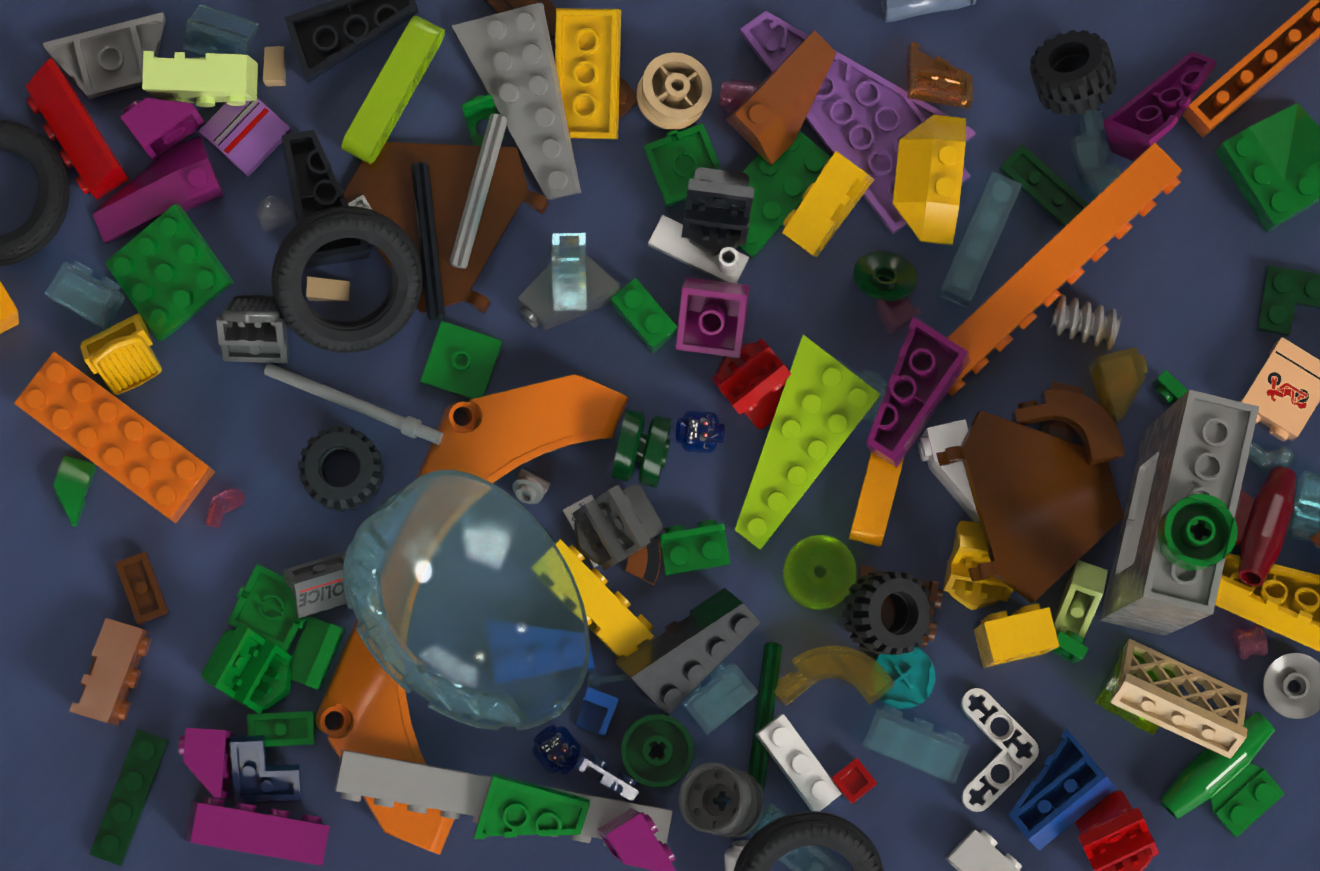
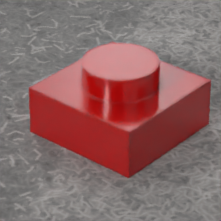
[831,758,878,804]

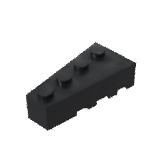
[284,0,419,83]
[281,130,370,269]
[613,588,761,716]

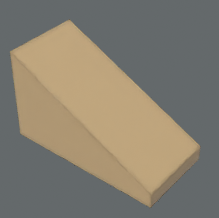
[263,46,286,87]
[306,276,350,302]

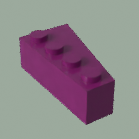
[866,317,970,468]
[184,797,330,866]

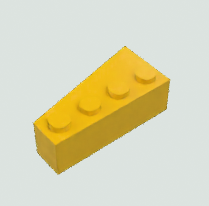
[532,539,654,658]
[1215,553,1320,652]

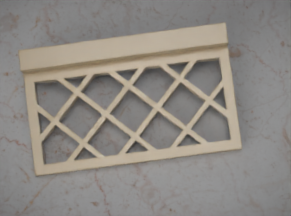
[1110,638,1248,759]

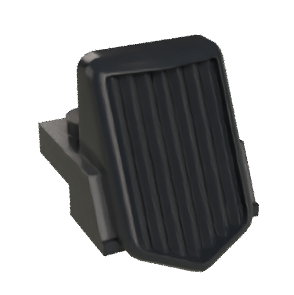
[681,167,754,256]

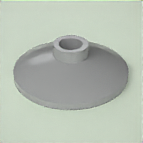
[1263,653,1320,719]

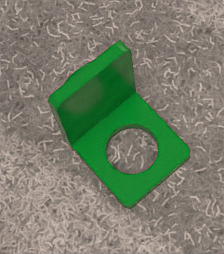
[461,95,505,146]

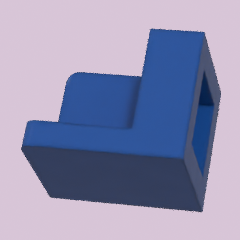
[576,687,620,737]

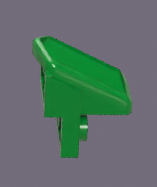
[201,624,293,714]

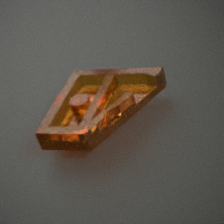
[907,42,973,109]

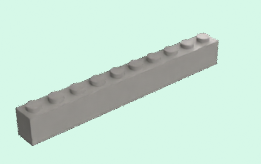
[334,749,673,846]

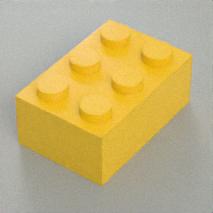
[974,603,1059,668]

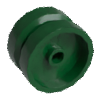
[612,409,672,488]
[621,714,694,788]

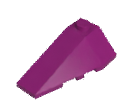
[1103,51,1216,162]

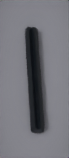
[411,162,445,320]

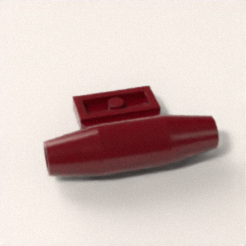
[1235,466,1297,586]

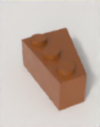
[69,618,151,726]

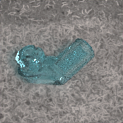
[1248,441,1294,472]

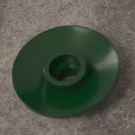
[853,251,918,301]

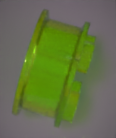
[783,535,857,610]

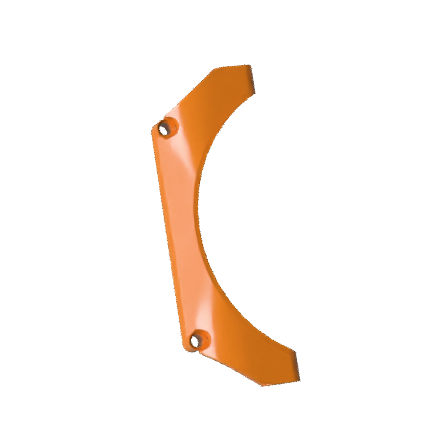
[315,374,629,855]

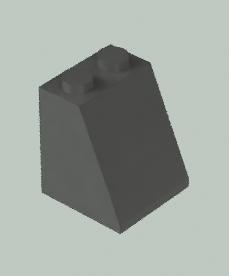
[518,241,620,331]

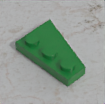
[473,773,591,839]

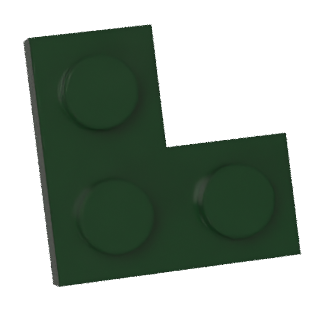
[1256,265,1320,336]

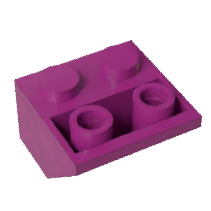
[597,808,676,871]

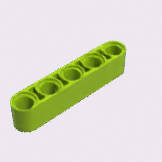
[341,15,445,164]

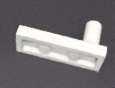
[648,215,749,283]

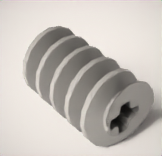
[1049,294,1122,350]

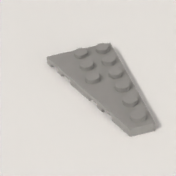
[452,3,581,200]

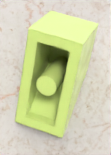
[1054,560,1108,639]

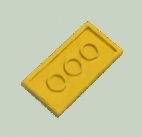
[555,8,621,139]

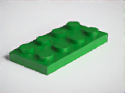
[738,131,831,259]

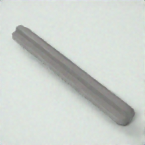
[450,113,507,269]

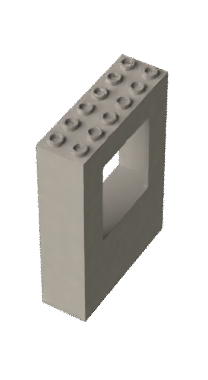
[1099,390,1259,636]

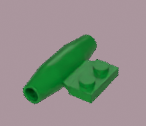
[1159,712,1285,838]

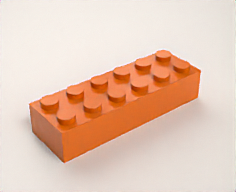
[14,352,215,523]

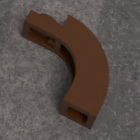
[1011,389,1125,465]

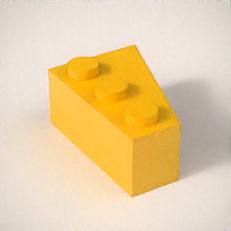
[782,151,875,257]

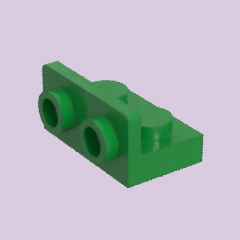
[659,519,731,576]

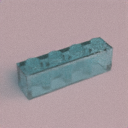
[938,172,1023,308]

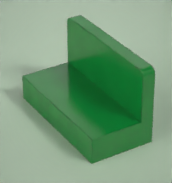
[289,616,346,691]

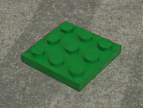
[105,204,234,341]

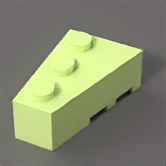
[142,51,258,107]

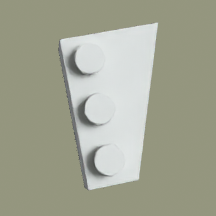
[945,830,1022,871]

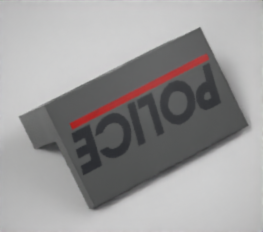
[283,552,360,618]

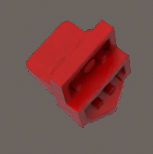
[711,338,791,429]
[1075,791,1160,871]

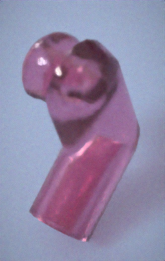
[204,488,245,529]

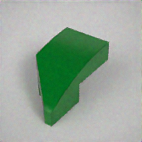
[53,456,96,527]

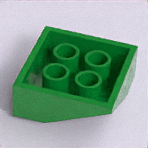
[1216,103,1320,233]

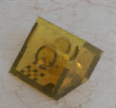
[1089,347,1148,425]

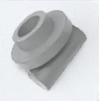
[512,468,551,504]

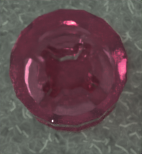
[1232,624,1268,661]

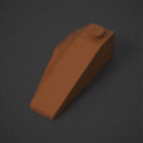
[726,30,837,166]

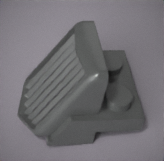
[216,294,289,363]
[572,484,664,571]

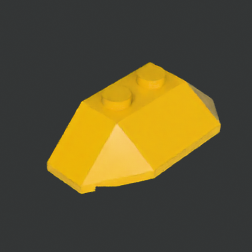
[892,115,966,245]

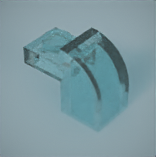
[552,233,587,311]

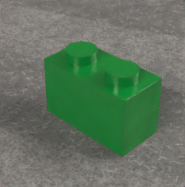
[611,278,678,354]

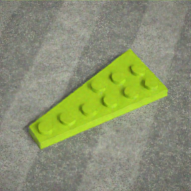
[735,334,881,550]

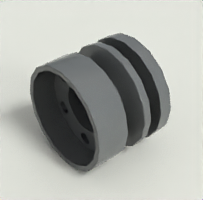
[678,762,765,839]

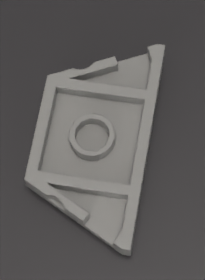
[43,12,166,99]

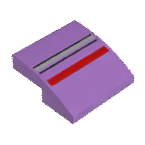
[198,98,292,177]

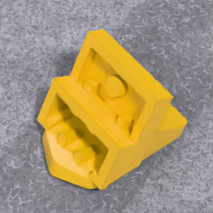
[80,313,162,395]
[943,521,1013,610]

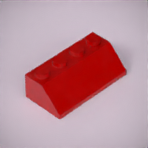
[25,58,130,200]

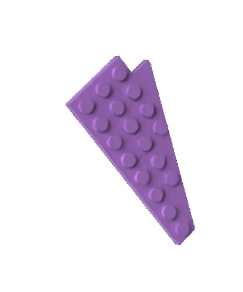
[740,11,976,235]

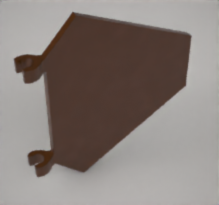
[344,142,549,314]
[936,410,1124,603]

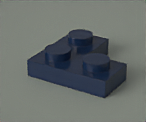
[230,735,302,803]

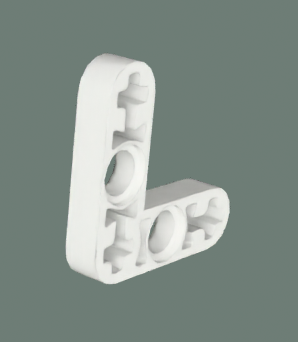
[961,688,1039,812]

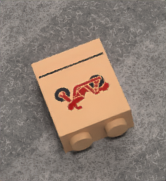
[1239,337,1320,441]

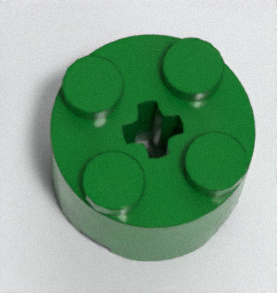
[1158,494,1238,571]

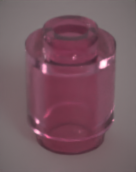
[719,79,761,112]

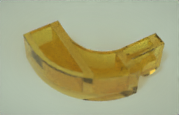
[774,646,895,706]

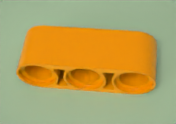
[849,452,904,547]

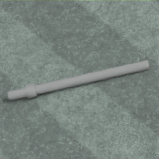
[264,363,444,445]

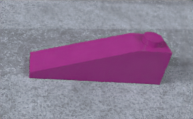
[92,136,225,244]

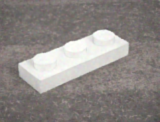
[755,714,842,812]

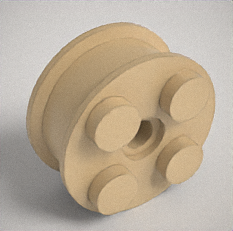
[636,52,712,130]

